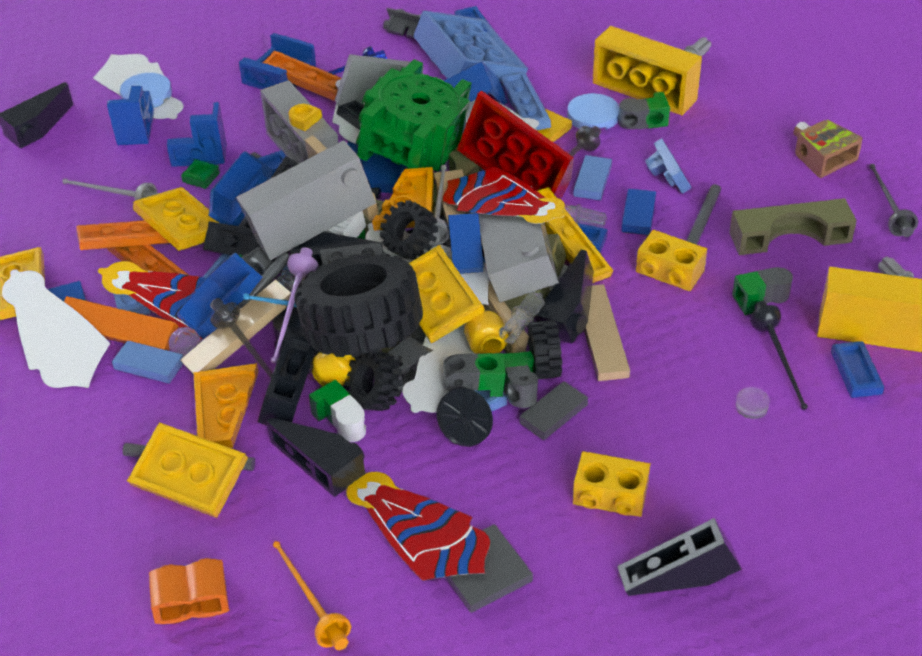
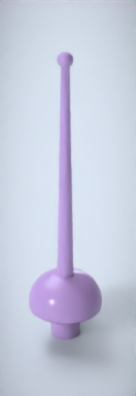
[271,248,319,364]

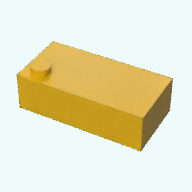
[593,26,702,116]
[817,266,922,352]

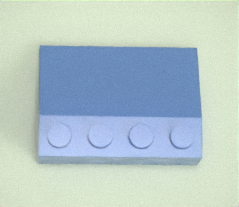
[413,10,528,82]

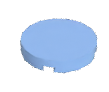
[120,73,172,108]
[567,93,619,132]

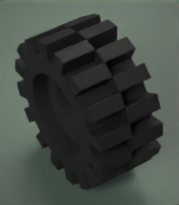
[380,200,438,260]
[528,320,562,379]
[345,352,403,411]

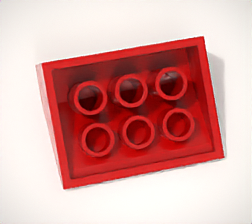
[457,91,574,199]

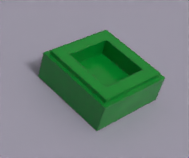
[181,159,220,189]

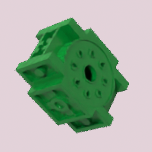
[356,59,472,172]

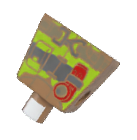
[793,120,863,179]

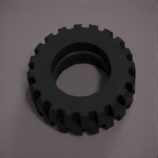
[295,253,423,357]

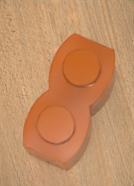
[149,558,229,624]

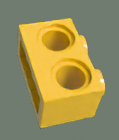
[636,230,708,291]
[573,451,651,517]

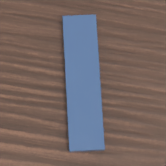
[501,72,551,130]

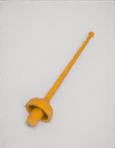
[273,541,351,650]

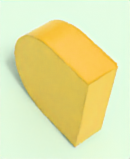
[288,104,323,131]

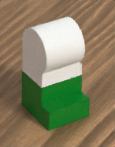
[309,380,366,442]

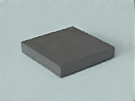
[445,524,533,613]

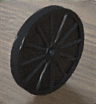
[437,388,493,447]

